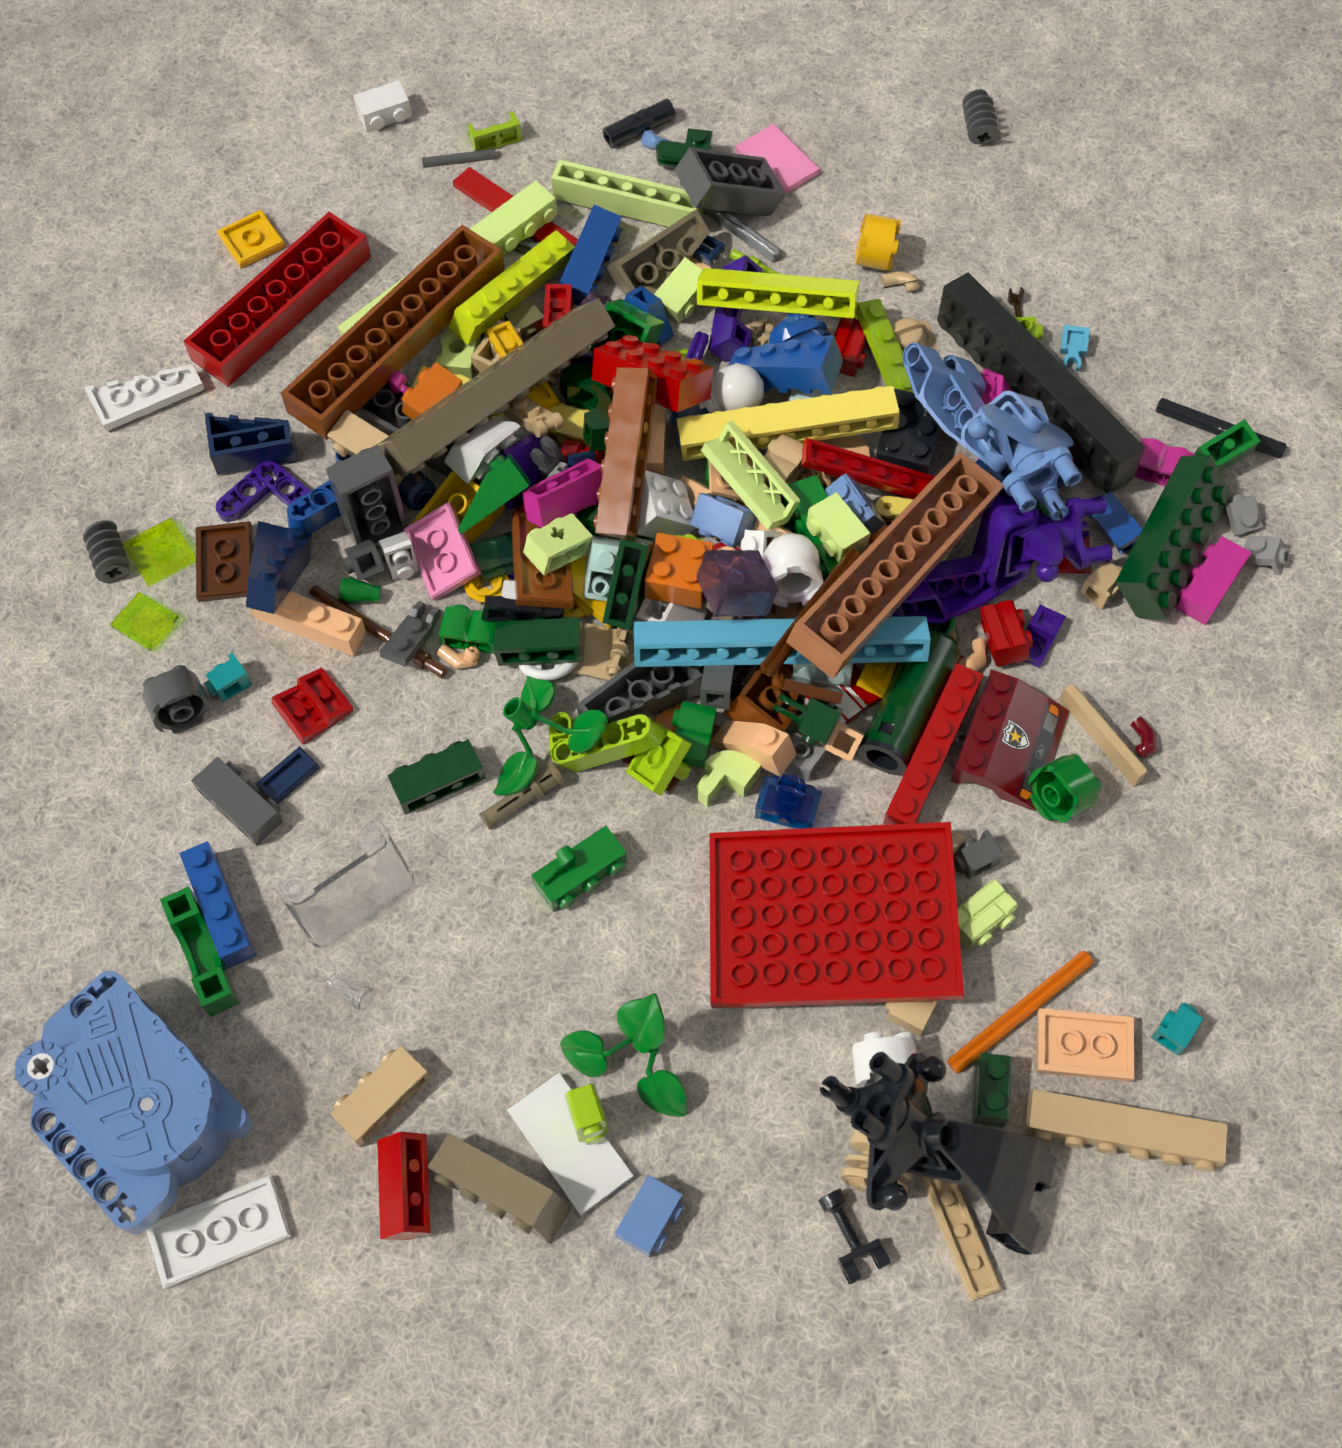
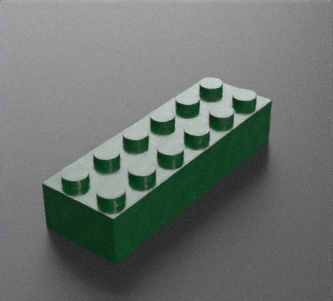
[1115,455,1231,620]

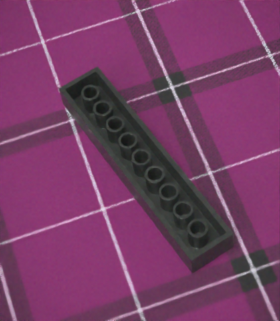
[937,272,1145,494]

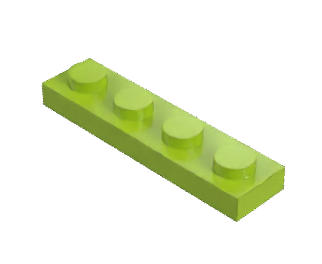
[856,298,914,393]

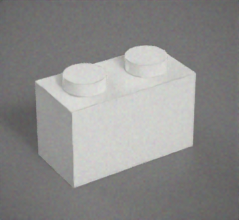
[353,80,412,132]

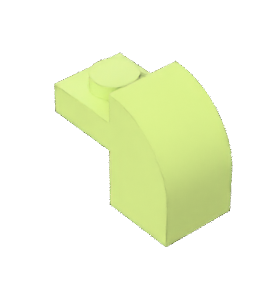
[696,750,761,807]

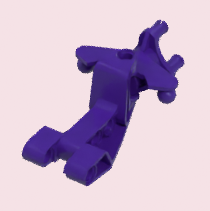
[892,493,1113,623]

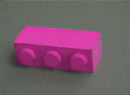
[521,459,603,528]
[1175,536,1251,625]

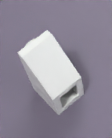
[379,532,419,580]

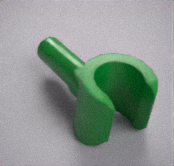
[540,845,576,884]

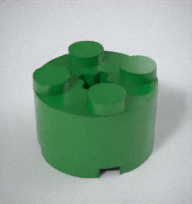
[1028,754,1102,823]

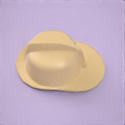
[892,318,938,352]

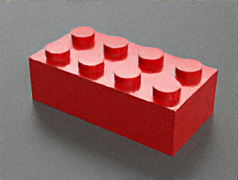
[592,335,714,412]

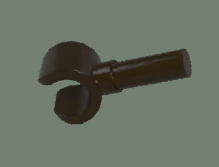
[1007,287,1024,317]

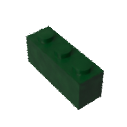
[602,535,654,630]
[493,617,585,666]
[387,739,486,815]

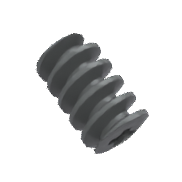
[962,89,1000,145]
[83,520,131,584]

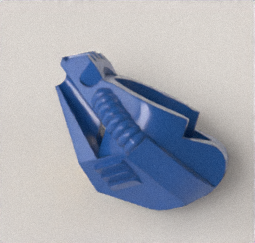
[769,313,831,344]

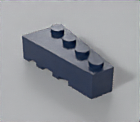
[246,521,312,614]

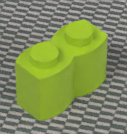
[565,1084,609,1145]

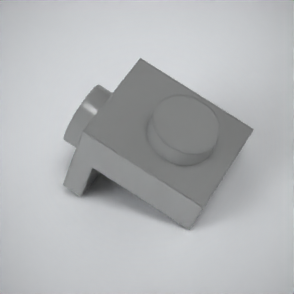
[1223,492,1263,536]
[1244,536,1289,575]

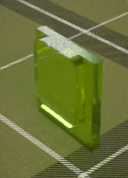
[110,592,179,651]

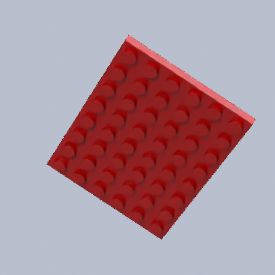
[709,822,964,1008]

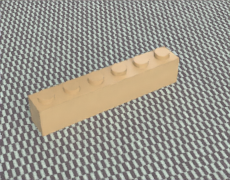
[1024,1089,1228,1172]

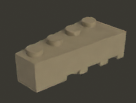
[427,1133,571,1244]

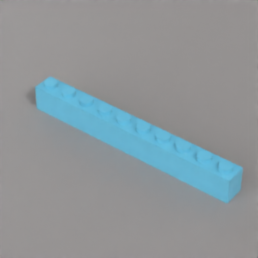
[634,616,931,667]

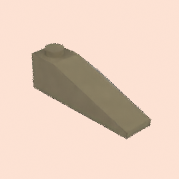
[606,209,710,295]

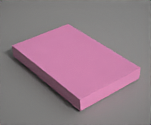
[735,124,819,194]
[403,502,481,600]

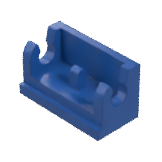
[1088,491,1142,555]

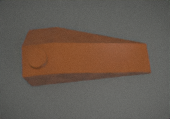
[723,664,799,732]

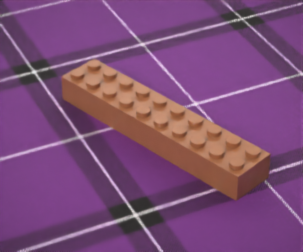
[786,451,1003,679]

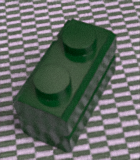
[972,1053,1013,1128]

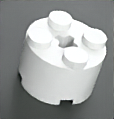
[852,1032,916,1088]

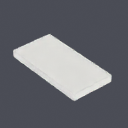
[507,1073,634,1216]
[147,1175,292,1290]

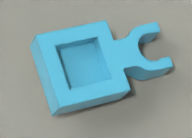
[1060,325,1090,372]

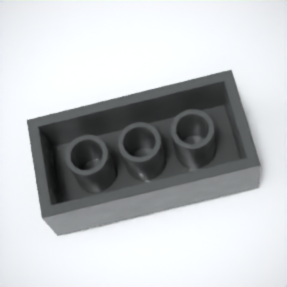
[674,147,787,216]
[326,444,408,545]

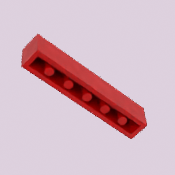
[883,663,983,825]

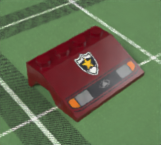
[951,669,1069,811]

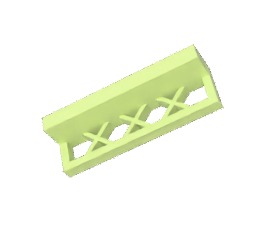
[701,421,801,530]

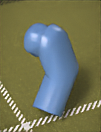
[641,130,671,150]

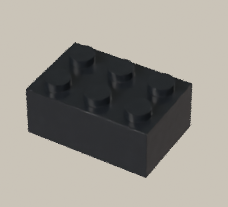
[875,388,940,474]

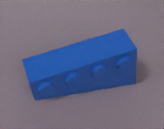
[729,335,843,394]

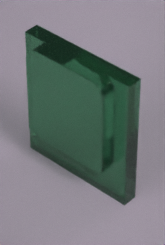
[470,531,514,582]

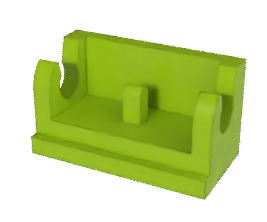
[467,111,522,151]

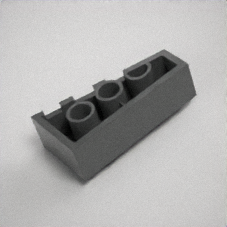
[576,661,703,724]

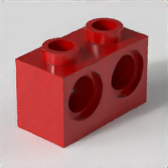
[543,284,574,329]

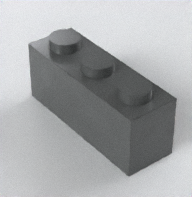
[191,756,283,846]

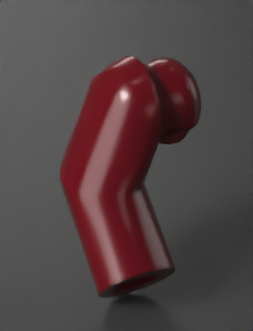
[1130,716,1157,759]

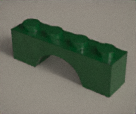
[559,363,612,452]

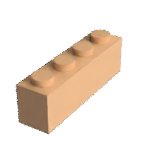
[250,591,367,657]

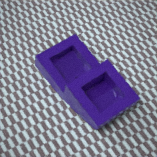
[1025,604,1066,668]

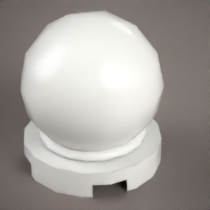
[699,363,764,413]
[763,533,824,607]

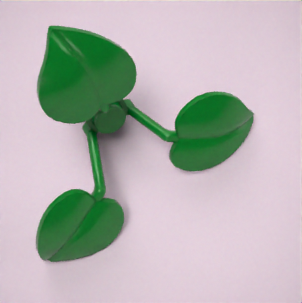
[493,676,608,796]
[560,993,688,1117]

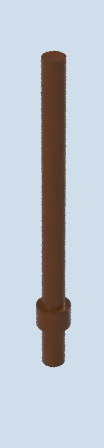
[309,585,448,679]

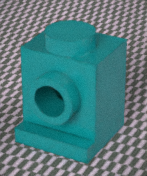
[203,652,253,703]
[1150,1003,1204,1056]

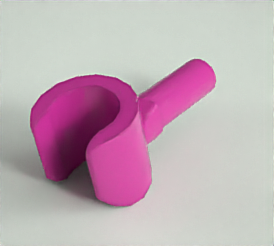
[389,371,408,394]

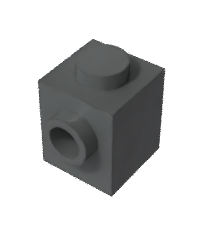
[343,539,385,581]

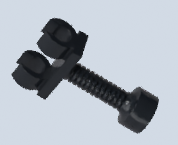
[818,1188,891,1285]

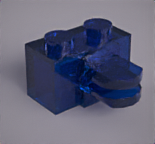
[754,774,822,829]

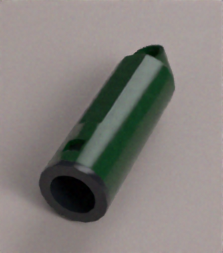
[858,617,960,775]

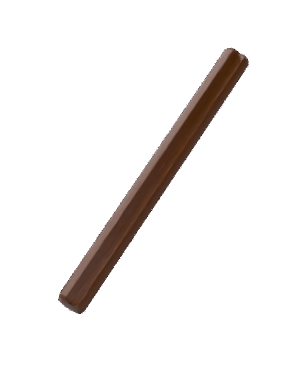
[760,548,861,677]

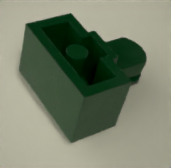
[656,128,713,186]
[773,693,844,746]

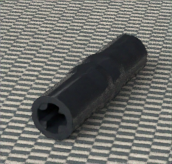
[602,98,676,148]

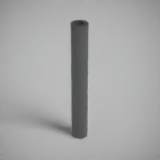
[422,149,497,168]

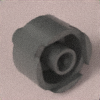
[142,665,211,734]

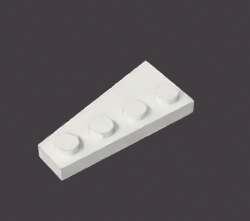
[84,364,205,432]

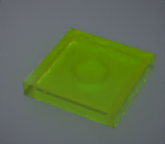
[123,517,196,587]

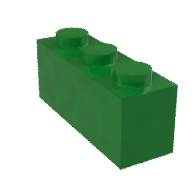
[531,825,627,912]

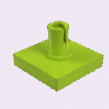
[626,721,692,796]

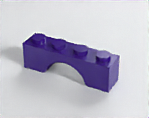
[708,255,763,362]

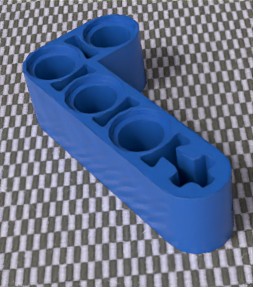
[287,452,351,534]

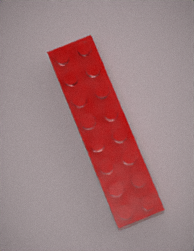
[183,211,371,387]

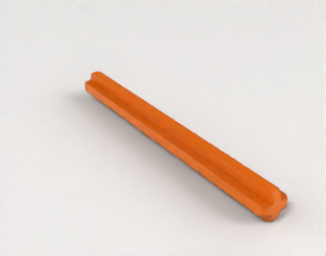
[947,951,1094,1073]

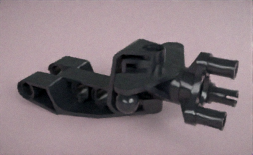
[820,1052,1057,1255]

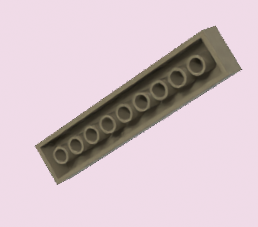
[376,298,615,477]

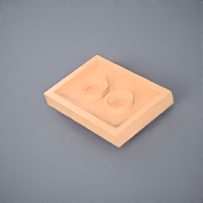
[1036,1008,1134,1082]

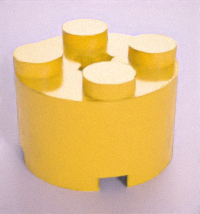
[855,213,901,271]

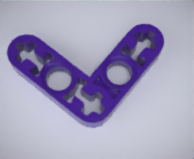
[215,461,311,522]

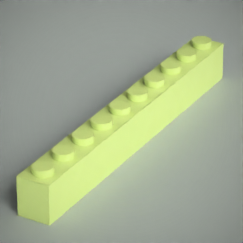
[337,180,558,336]

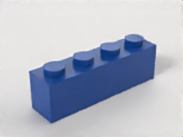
[559,204,623,306]
[179,841,257,968]

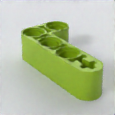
[548,712,665,772]

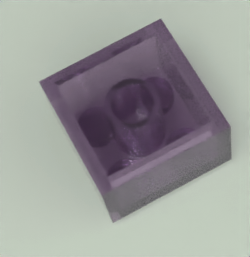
[696,550,778,617]

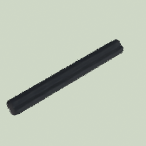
[1155,398,1287,458]

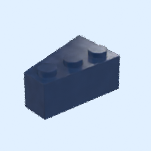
[204,412,298,475]

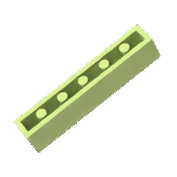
[551,159,703,227]

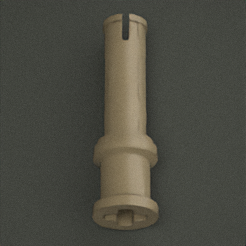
[479,762,565,829]

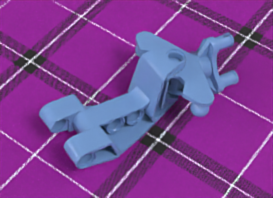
[903,342,1083,521]

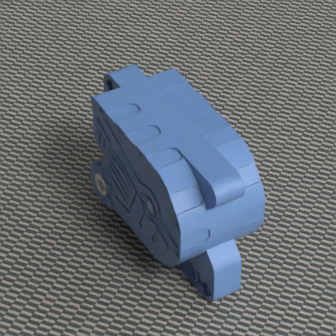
[15,970,253,1235]

